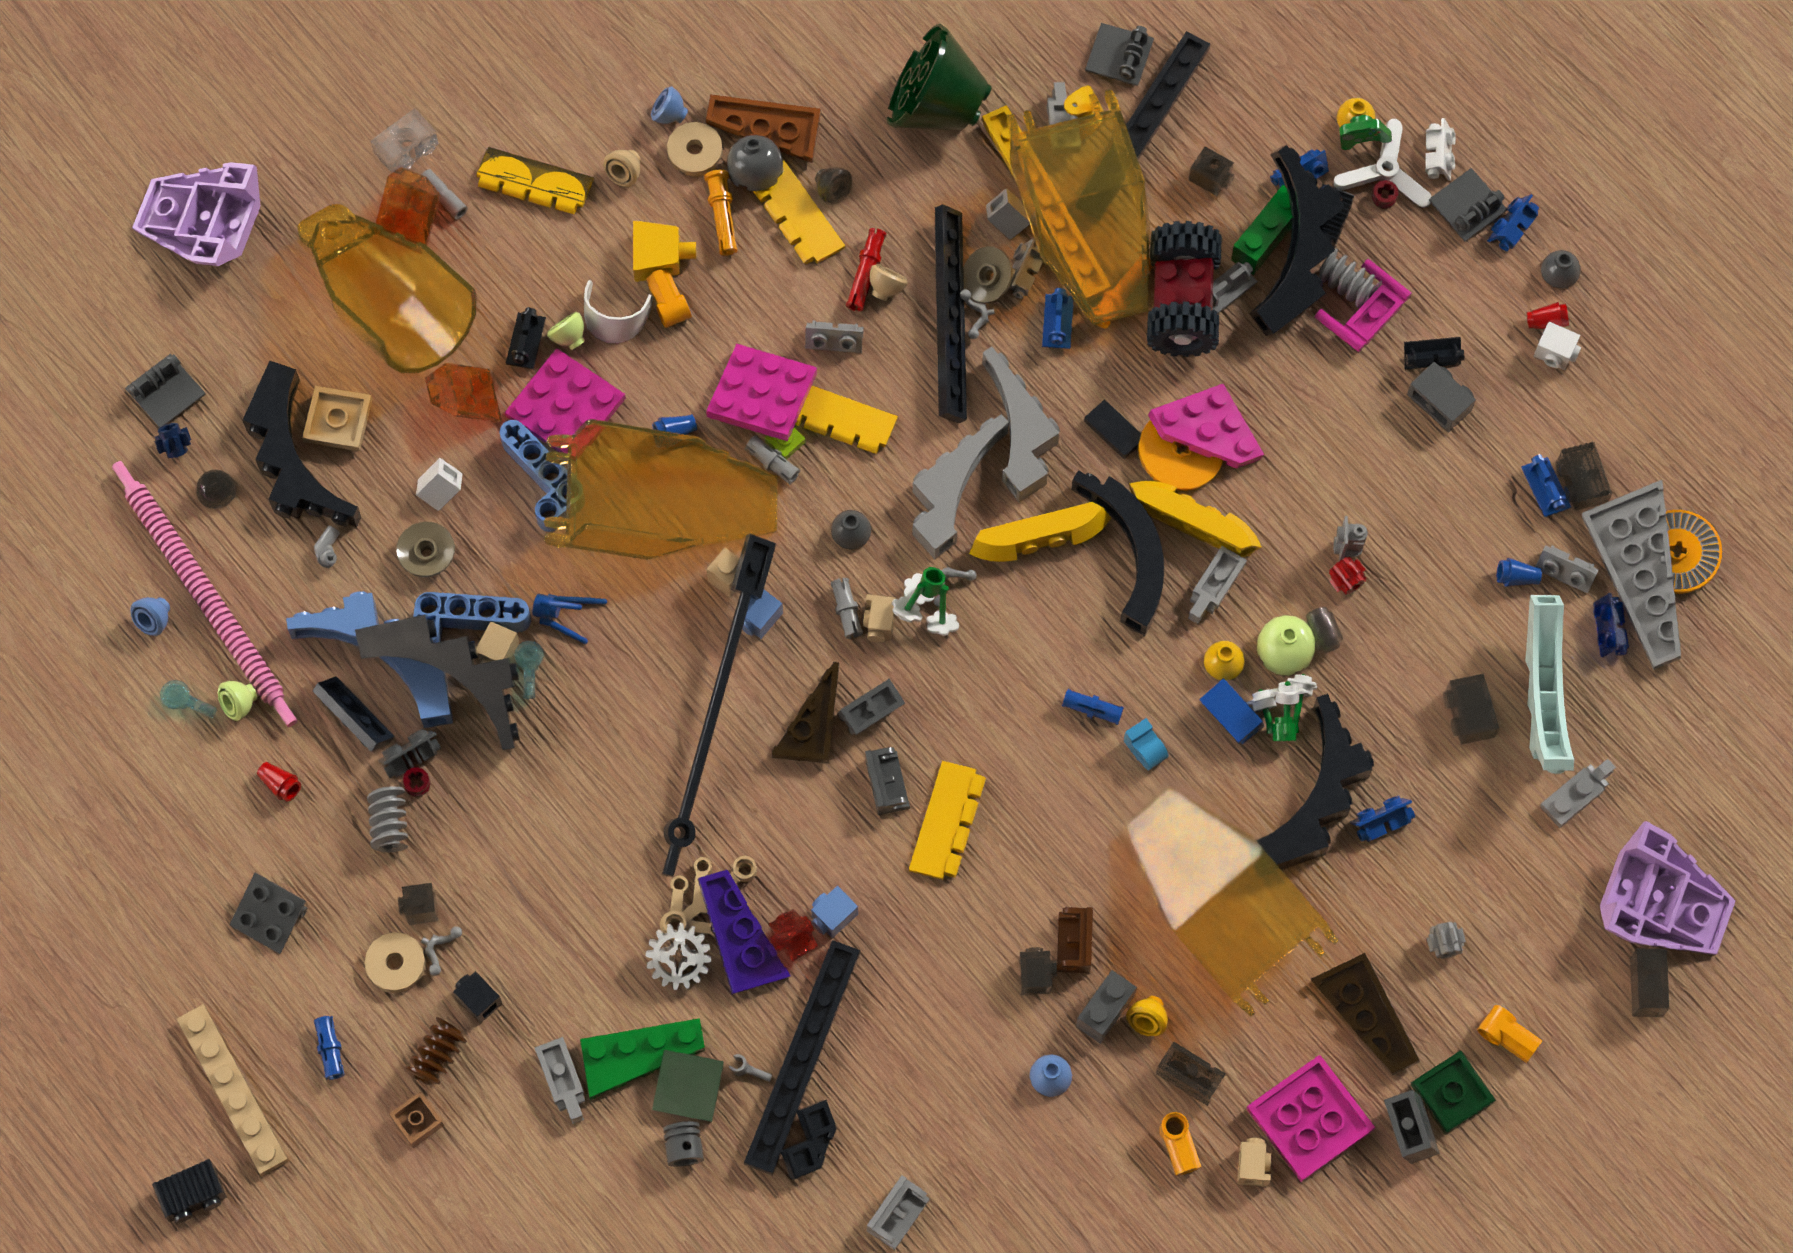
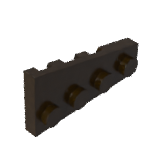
[1311,953,1420,1075]

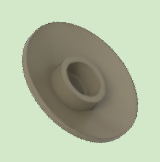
[964,246,1013,303]
[396,522,455,577]

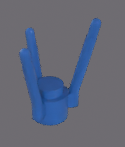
[532,593,607,644]

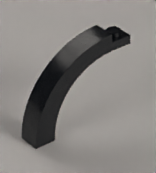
[1071,470,1164,637]

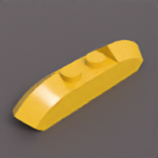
[1129,481,1262,558]
[969,502,1112,562]

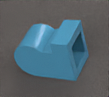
[1123,718,1169,771]

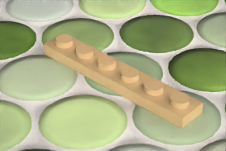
[177,1004,289,1177]

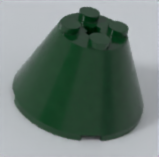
[887,24,992,130]

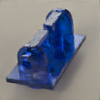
[1593,593,1629,658]

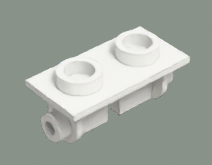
[1425,118,1456,181]

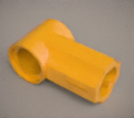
[646,269,692,328]
[1477,1005,1542,1063]
[1159,1112,1201,1176]

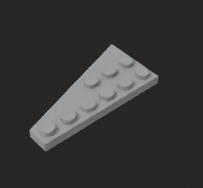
[1582,480,1681,670]

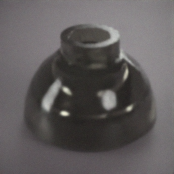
[815,167,853,205]
[196,469,237,509]

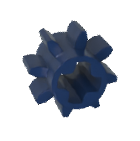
[154,423,192,458]

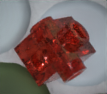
[768,909,818,962]

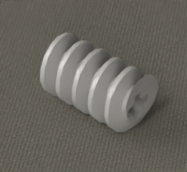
[1319,248,1382,308]
[367,786,408,853]

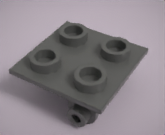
[1085,23,1154,86]
[1429,168,1507,242]
[125,353,206,428]
[378,729,441,778]
[230,872,308,954]

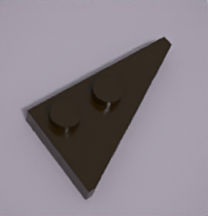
[772,662,839,764]

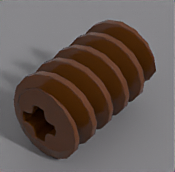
[404,1017,467,1085]

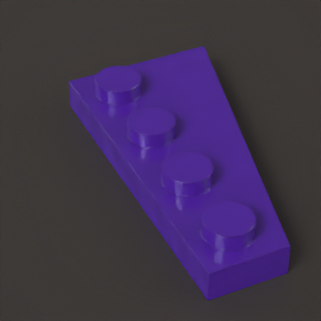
[697,870,791,995]

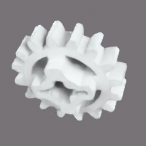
[646,923,711,990]

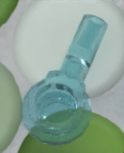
[514,641,544,699]
[160,680,217,718]

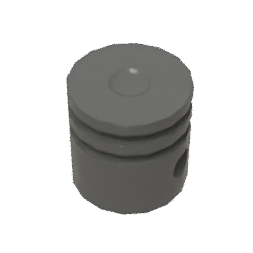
[663,1121,704,1167]

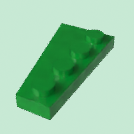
[580,1018,705,1100]

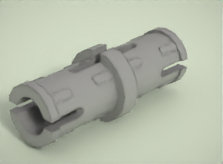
[745,435,801,484]
[831,578,863,639]

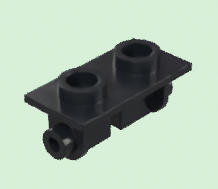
[506,307,546,370]
[1404,337,1465,370]

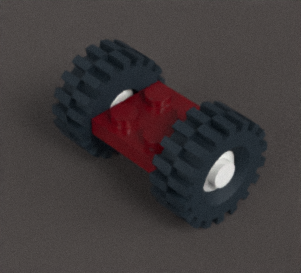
[1147,221,1222,357]

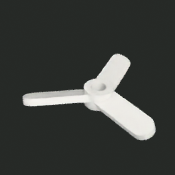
[1334,119,1431,208]

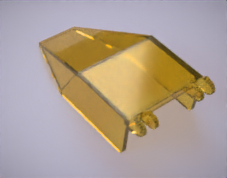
[1007,89,1150,325]
[544,419,777,560]
[1125,788,1339,1017]

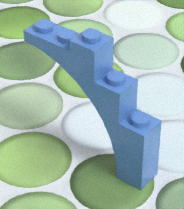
[286,591,453,728]

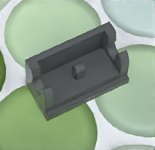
[837,679,905,735]
[865,747,910,815]

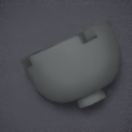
[727,135,783,191]

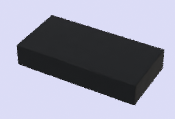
[1084,399,1141,459]

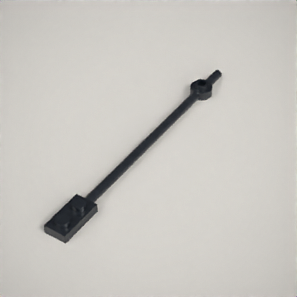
[662,534,776,877]

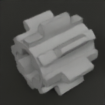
[1427,922,1466,959]

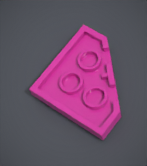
[1148,384,1264,469]

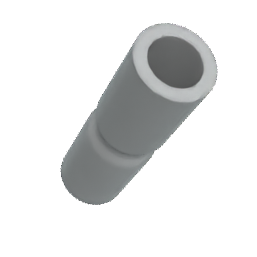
[418,169,468,219]

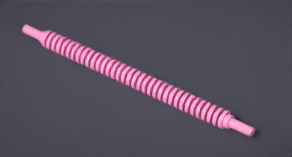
[112,461,297,727]

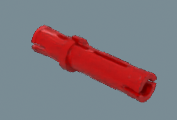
[846,228,887,312]

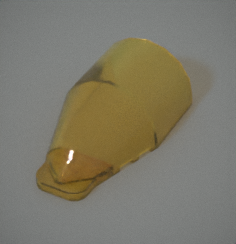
[297,204,477,373]

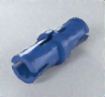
[1062,689,1124,725]
[314,1016,345,1080]

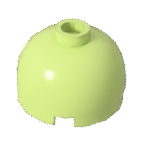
[1256,615,1316,676]

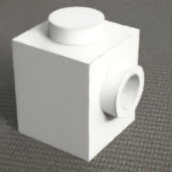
[1533,322,1581,370]

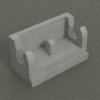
[867,1175,930,1250]

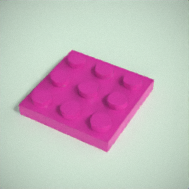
[706,343,817,441]
[505,348,626,463]
[1246,1055,1375,1182]

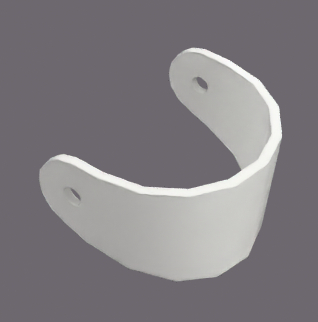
[584,280,653,343]

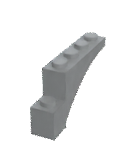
[982,347,1060,502]
[912,414,1009,560]

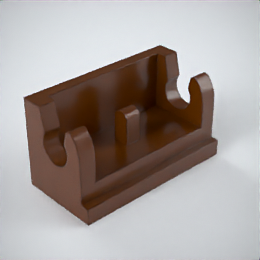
[1057,907,1093,974]

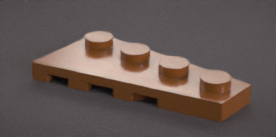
[706,94,821,163]

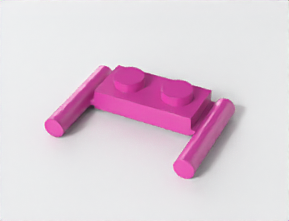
[1314,259,1412,352]

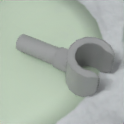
[729,1054,772,1082]

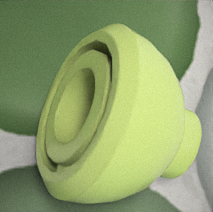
[547,312,585,350]
[217,681,257,721]

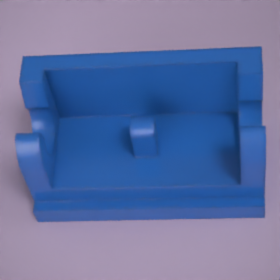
[1199,678,1265,744]

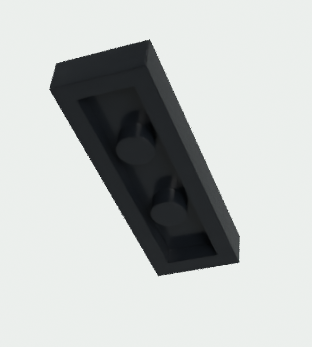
[313,676,395,752]

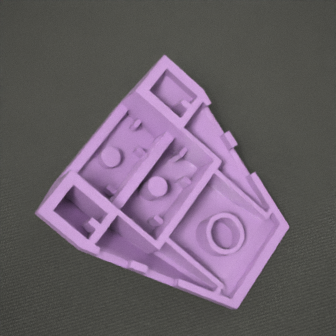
[132,162,260,266]
[1600,821,1735,955]

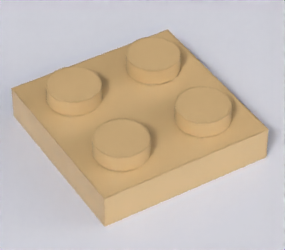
[302,386,372,452]

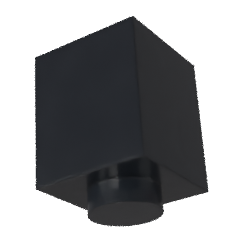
[453,971,502,1024]

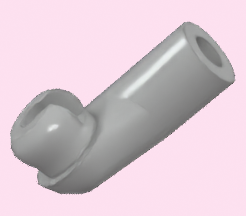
[314,525,340,568]

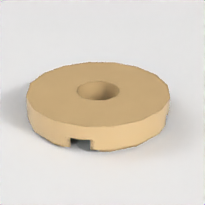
[667,122,723,176]
[364,932,426,993]

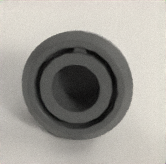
[1541,250,1581,288]
[831,510,871,549]

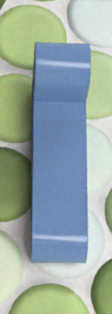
[499,420,585,532]
[413,592,531,643]

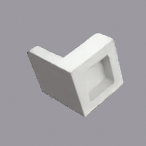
[416,458,462,510]

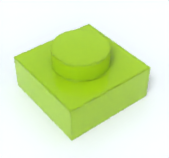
[765,428,806,460]

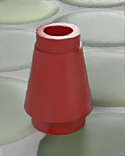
[1526,302,1569,329]
[257,762,301,802]

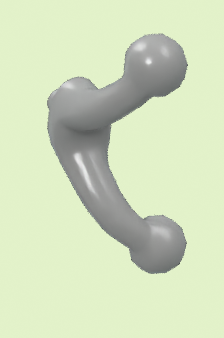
[960,289,995,339]
[934,567,977,607]
[421,926,462,976]

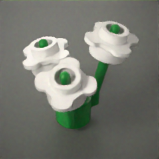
[1246,674,1317,741]

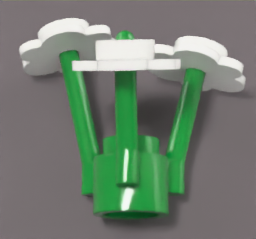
[892,567,959,636]

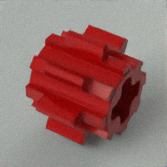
[1329,556,1367,595]

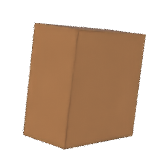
[389,1091,444,1148]

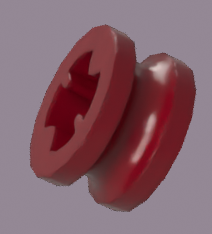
[1372,180,1398,209]
[402,767,431,797]

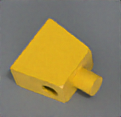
[633,221,697,282]

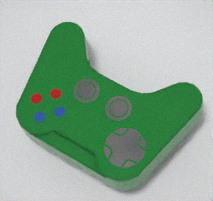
[1339,115,1392,150]

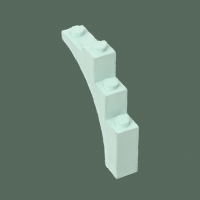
[1525,595,1574,774]

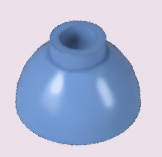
[651,86,688,124]
[130,597,170,636]
[1030,1054,1072,1097]

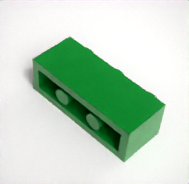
[1231,185,1292,276]

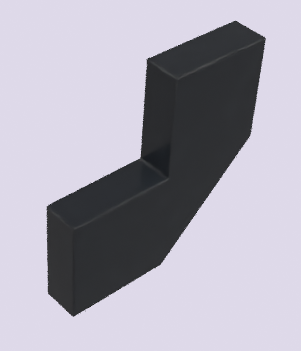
[781,1100,837,1180]

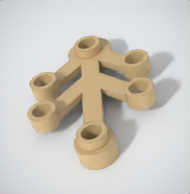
[660,856,757,940]

